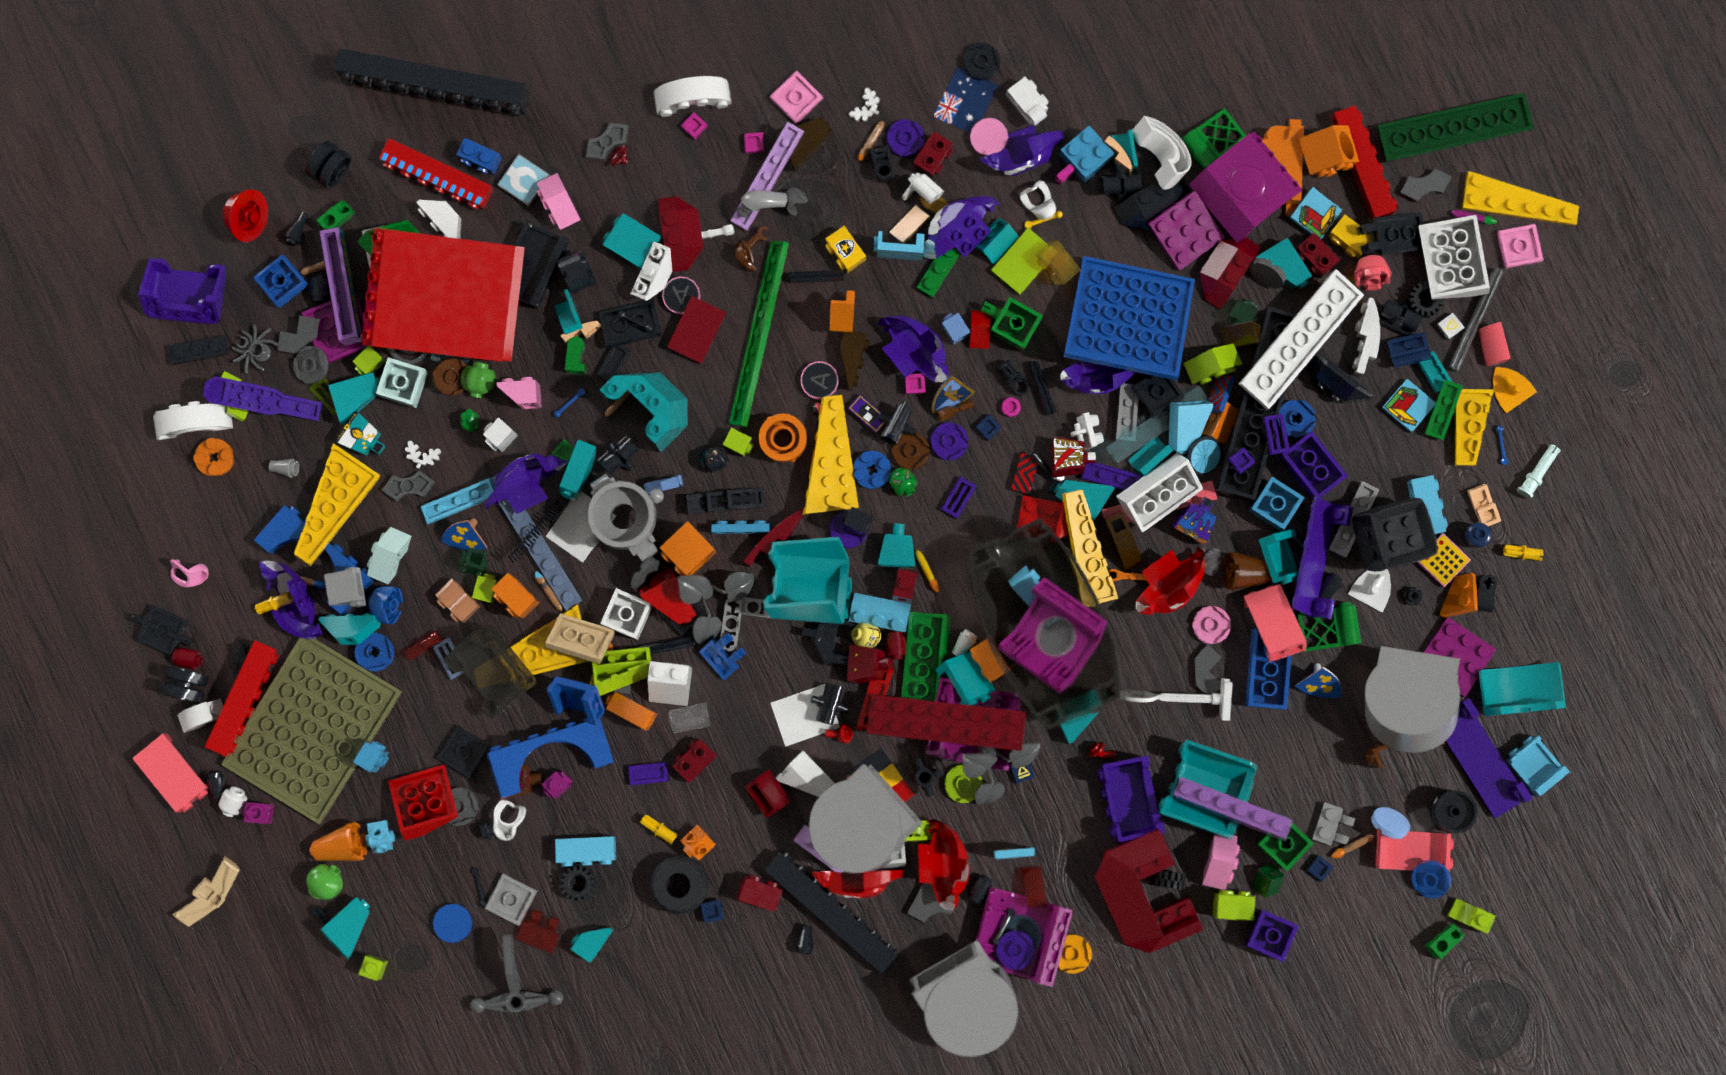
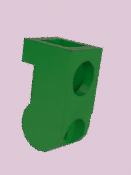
[317,200,355,230]
[565,336,586,375]
[1424,923,1464,959]

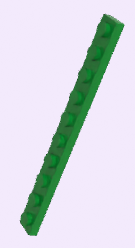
[729,241,789,427]

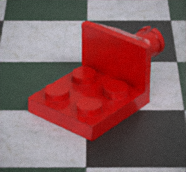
[1016,495,1069,542]

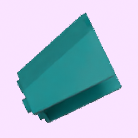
[600,372,688,452]
[763,537,852,624]
[1159,739,1257,840]

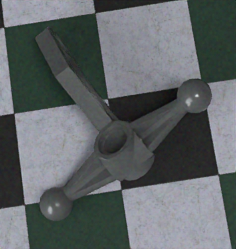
[470,934,563,1013]

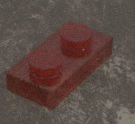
[1022,867,1047,909]

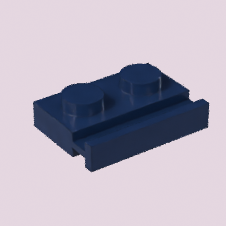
[1387,332,1432,368]

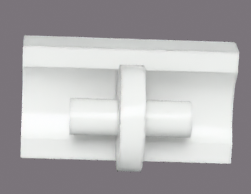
[1071,412,1104,450]

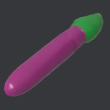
[1450,210,1497,225]

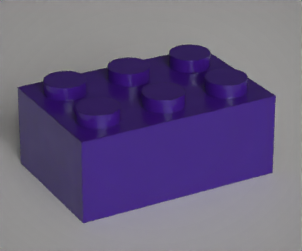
[1279,431,1348,500]

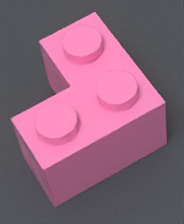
[537,173,580,230]
[1202,834,1240,890]

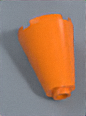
[310,822,367,861]

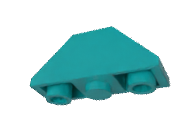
[319,613,381,645]

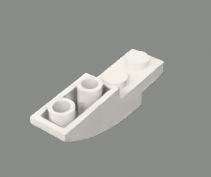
[1352,298,1380,377]

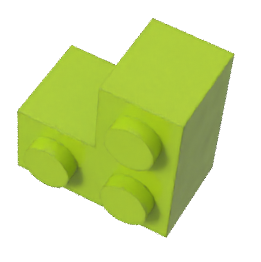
[1184,343,1242,385]
[1212,890,1255,920]

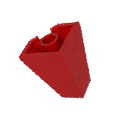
[639,567,696,625]

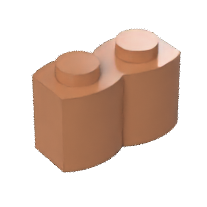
[435,578,481,623]

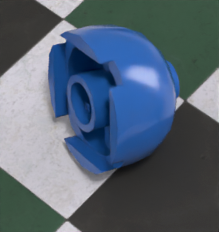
[367,586,403,624]

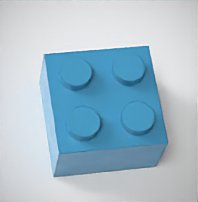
[1059,126,1114,183]
[1248,477,1305,532]

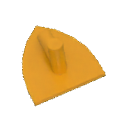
[1493,367,1537,413]

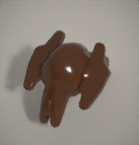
[735,226,769,272]

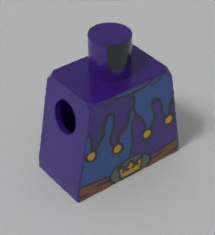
[1172,497,1217,546]

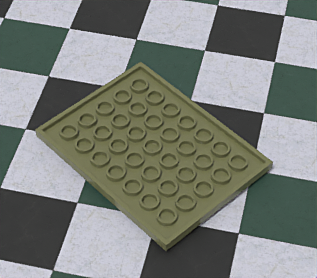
[221,638,403,825]

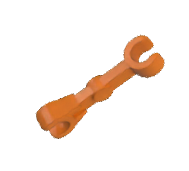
[1109,569,1148,582]

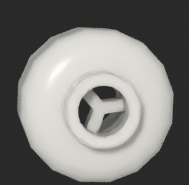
[218,787,247,817]

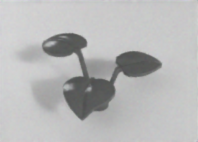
[677,571,754,644]
[962,741,1040,805]

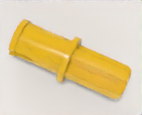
[1503,544,1543,561]
[255,591,293,614]
[640,815,678,845]

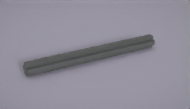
[1449,267,1503,372]

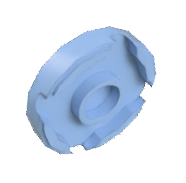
[1371,807,1410,839]

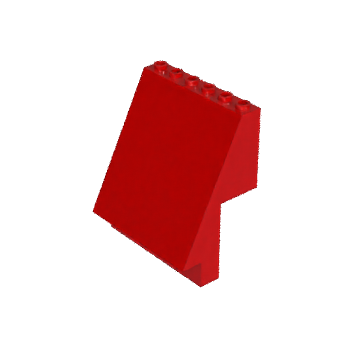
[361,228,525,362]

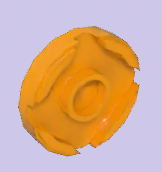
[1058,934,1092,973]

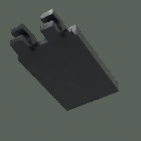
[1356,212,1424,256]

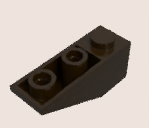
[840,330,870,391]
[1103,511,1143,571]

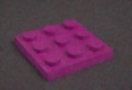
[1147,190,1225,271]
[302,291,372,364]
[1423,617,1496,697]

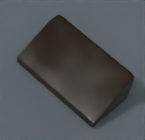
[1221,321,1261,348]

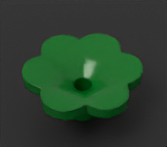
[460,409,479,433]

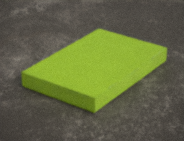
[991,228,1057,295]

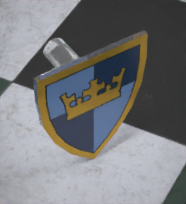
[932,375,975,413]

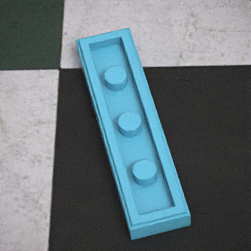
[420,478,495,524]

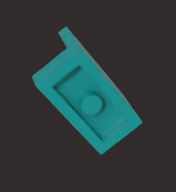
[1111,129,1138,173]
[975,217,1019,264]
[555,289,583,335]
[1128,436,1173,477]

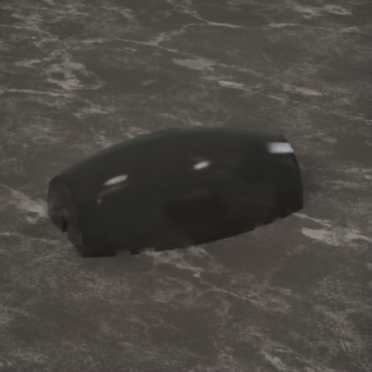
[969,518,1122,730]

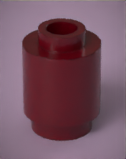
[886,632,906,660]
[172,648,203,670]

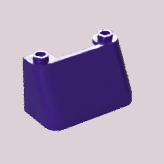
[138,258,226,324]

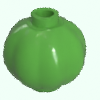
[460,362,496,398]
[307,864,343,900]

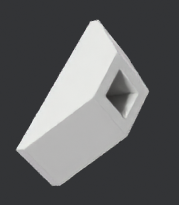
[416,200,461,239]
[630,242,672,301]

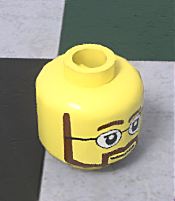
[852,622,881,648]

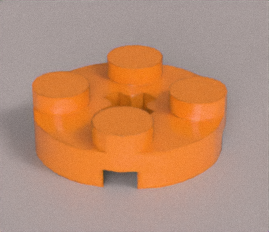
[194,438,234,477]

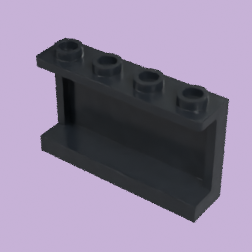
[512,220,570,310]

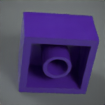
[1244,909,1299,962]

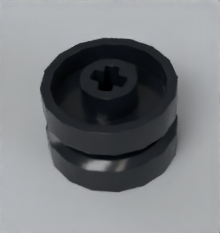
[305,140,352,190]
[160,666,209,702]
[1429,790,1478,833]

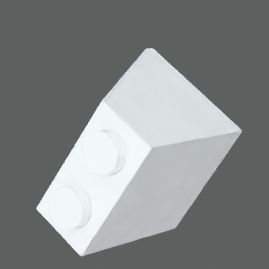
[648,661,692,706]

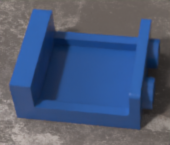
[547,676,605,725]

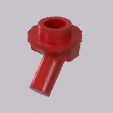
[825,724,853,743]
[1088,742,1116,759]

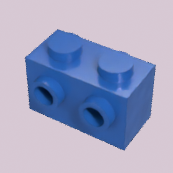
[456,138,502,175]

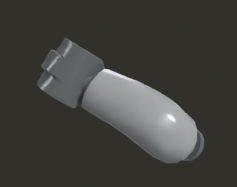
[737,188,808,218]

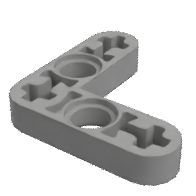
[720,597,774,652]

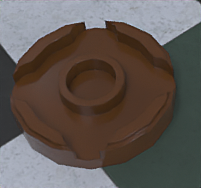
[432,357,467,395]
[892,432,930,470]

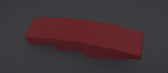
[743,509,804,567]

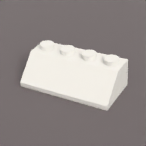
[1116,453,1203,533]

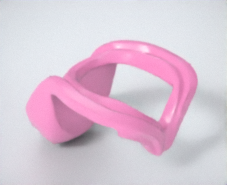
[170,559,209,587]

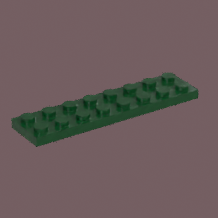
[1377,93,1534,163]

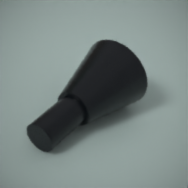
[283,212,308,246]

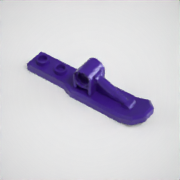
[203,377,322,422]

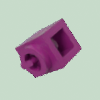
[542,769,573,799]
[242,802,274,824]

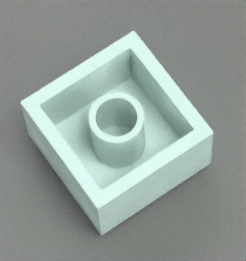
[376,357,428,408]

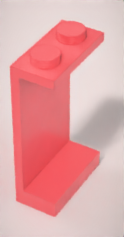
[1244,584,1306,662]
[132,734,209,813]
[1376,829,1454,873]

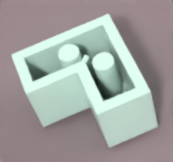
[367,527,411,584]

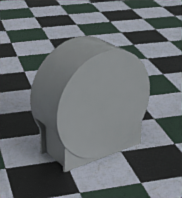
[1365,646,1460,753]
[809,764,923,873]
[910,940,1018,1056]

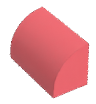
[1477,322,1511,366]

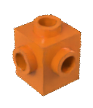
[680,825,716,860]

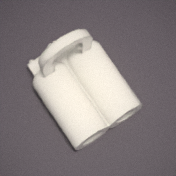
[902,173,944,204]

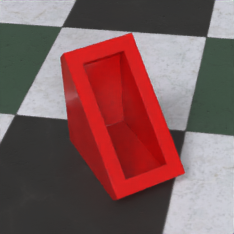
[970,310,991,349]

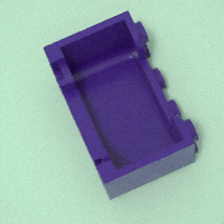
[1097,755,1165,842]

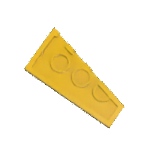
[1454,389,1494,466]

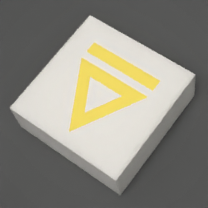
[1437,313,1465,340]

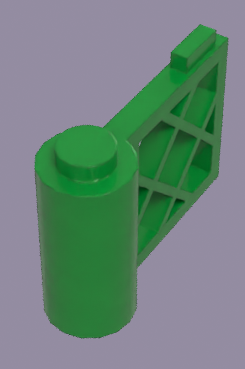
[1181,108,1246,170]
[1297,602,1362,652]

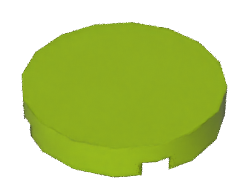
[944,765,983,803]

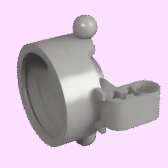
[585,474,664,562]

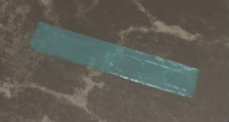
[1106,386,1208,464]

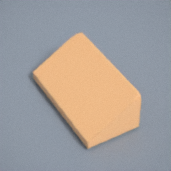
[889,205,929,244]

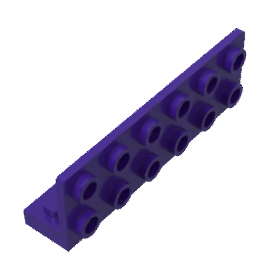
[1292,497,1353,619]
[1446,698,1533,818]

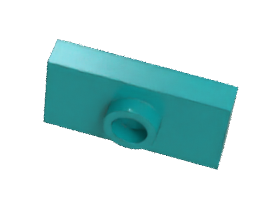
[1417,350,1452,393]

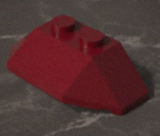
[658,196,704,273]
[1200,237,1261,310]

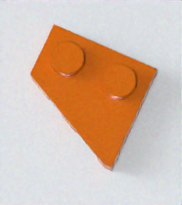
[1440,573,1478,618]

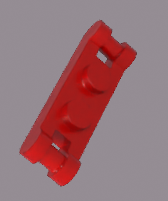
[856,667,894,730]

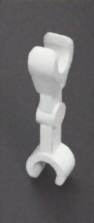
[701,225,734,239]

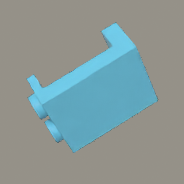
[874,231,925,261]
[1506,735,1570,796]

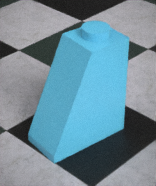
[1169,400,1213,454]

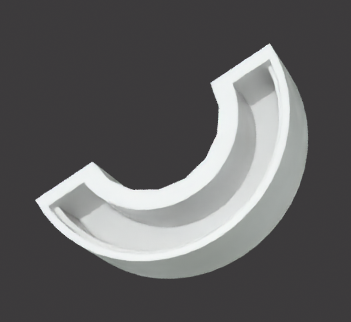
[654,76,731,117]
[1132,116,1191,189]
[153,401,233,440]

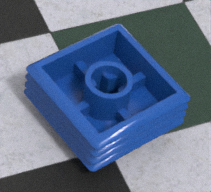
[254,254,308,308]

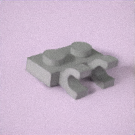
[1312,802,1355,846]

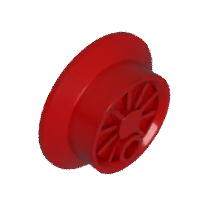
[223,189,268,242]

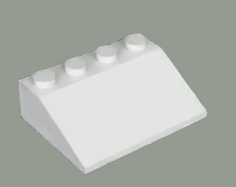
[1418,215,1490,299]

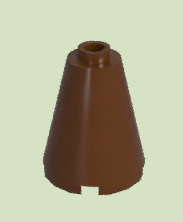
[1222,552,1273,590]

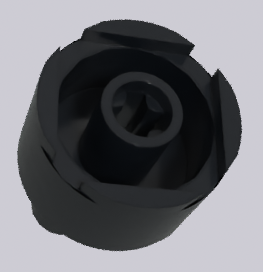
[557,249,597,294]

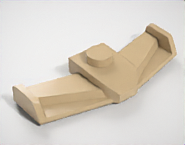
[173,856,240,927]

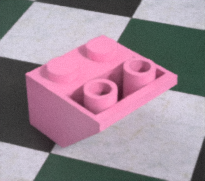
[497,377,542,409]

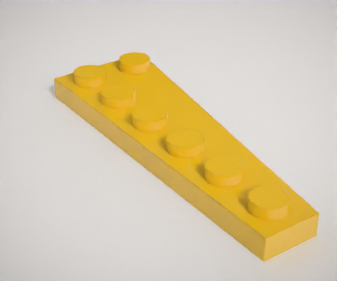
[1462,171,1579,226]
[1062,489,1118,607]

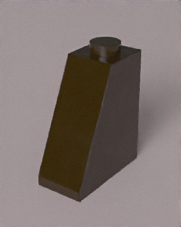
[789,116,832,172]

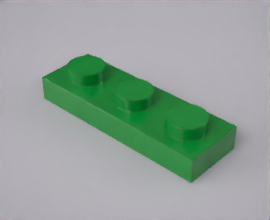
[917,247,961,298]
[1425,380,1463,440]

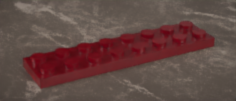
[867,695,1027,751]

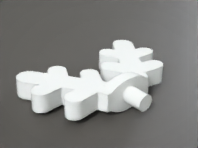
[850,88,879,122]
[405,441,441,469]

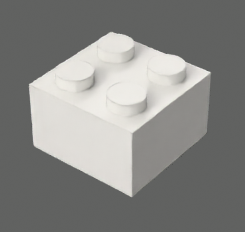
[600,588,653,640]

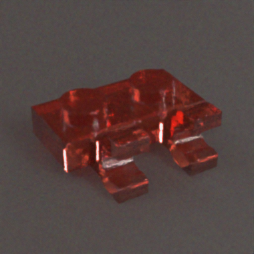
[517,910,560,954]

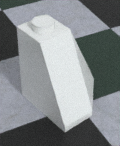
[776,751,835,797]

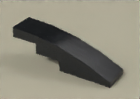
[684,488,766,515]

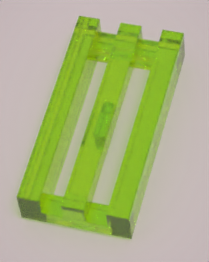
[309,377,337,417]

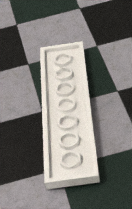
[1239,269,1364,409]

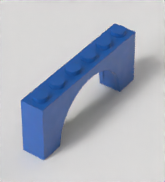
[254,505,375,616]
[487,718,614,799]

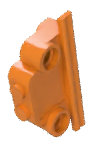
[1262,119,1304,216]

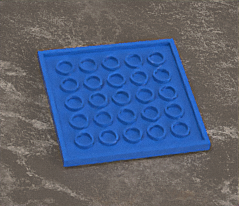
[1064,256,1195,380]

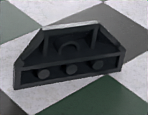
[1114,177,1189,231]
[1309,351,1374,404]

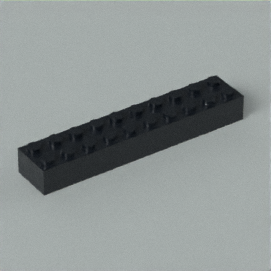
[334,48,530,117]
[1215,307,1297,502]

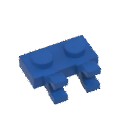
[699,633,746,680]

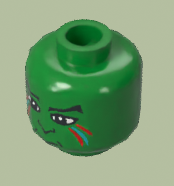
[889,468,918,497]

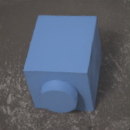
[942,313,970,345]

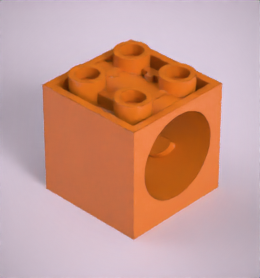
[1299,125,1359,177]
[660,521,717,576]

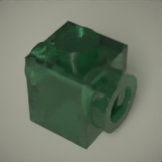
[1227,298,1259,324]
[459,548,489,576]

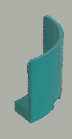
[1479,662,1566,716]

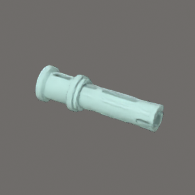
[1517,444,1561,499]

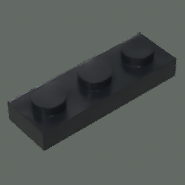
[168,335,229,365]

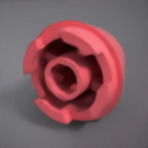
[1353,255,1392,290]

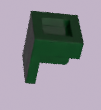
[1252,864,1285,898]

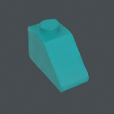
[571,927,614,963]

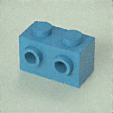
[353,741,389,772]

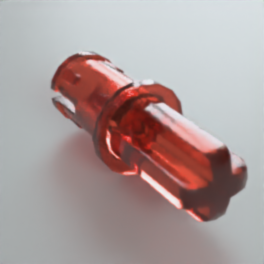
[405,630,442,661]

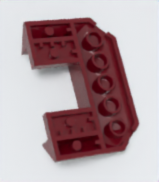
[1095,828,1203,953]

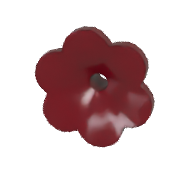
[610,145,628,166]

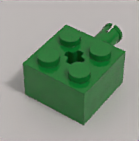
[980,297,1043,352]
[1255,816,1314,871]

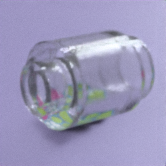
[1204,547,1225,577]

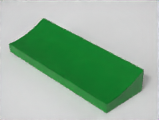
[901,612,951,702]

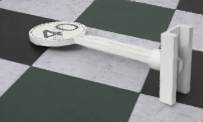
[1118,678,1232,721]

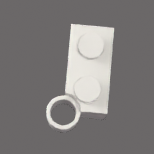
[1006,77,1048,126]

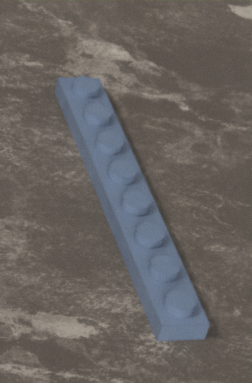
[491,474,583,611]

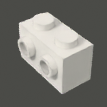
[483,417,518,452]

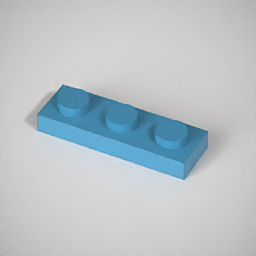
[712,521,770,534]

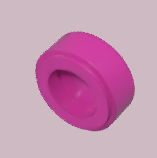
[1001,398,1021,417]

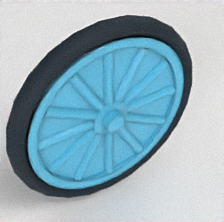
[1187,436,1222,476]

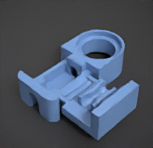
[644,475,684,494]

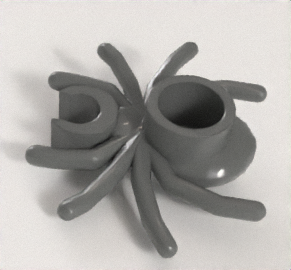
[232,325,278,374]

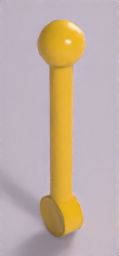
[1025,211,1063,229]

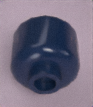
[1464,522,1492,548]

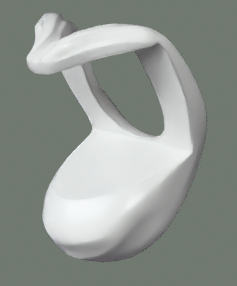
[1020,180,1056,220]
[493,800,526,841]

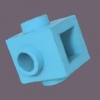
[365,820,395,853]

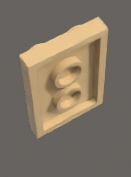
[545,613,614,664]

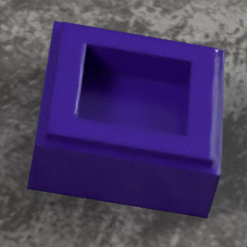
[1228,447,1255,474]

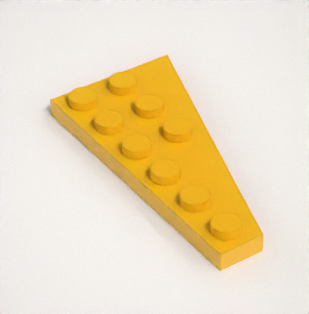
[803,395,859,515]
[294,443,380,567]
[474,604,589,689]

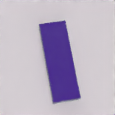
[1081,462,1142,491]

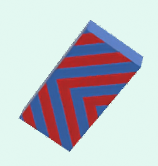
[1208,376,1235,413]

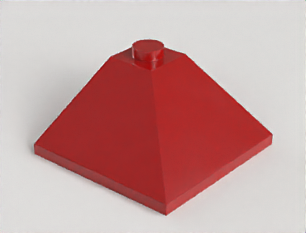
[388,764,458,841]

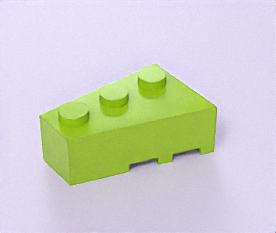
[592,647,651,696]

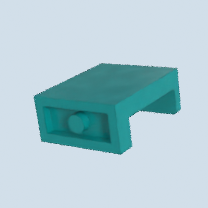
[602,213,663,271]
[1259,529,1299,585]
[936,651,995,706]

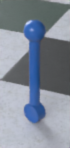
[553,388,585,418]
[1496,426,1509,465]

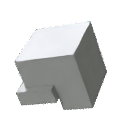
[324,567,366,607]

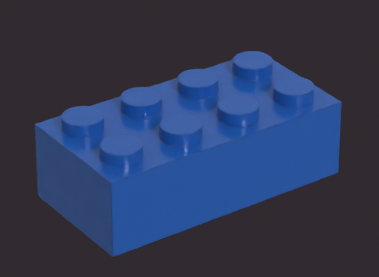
[1245,629,1291,710]

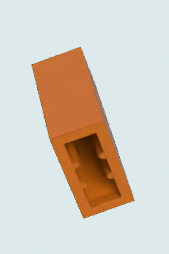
[605,692,657,731]

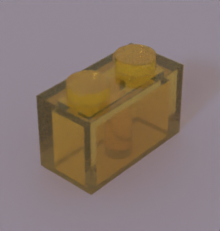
[1036,240,1081,284]

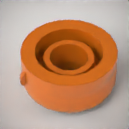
[759,413,807,463]

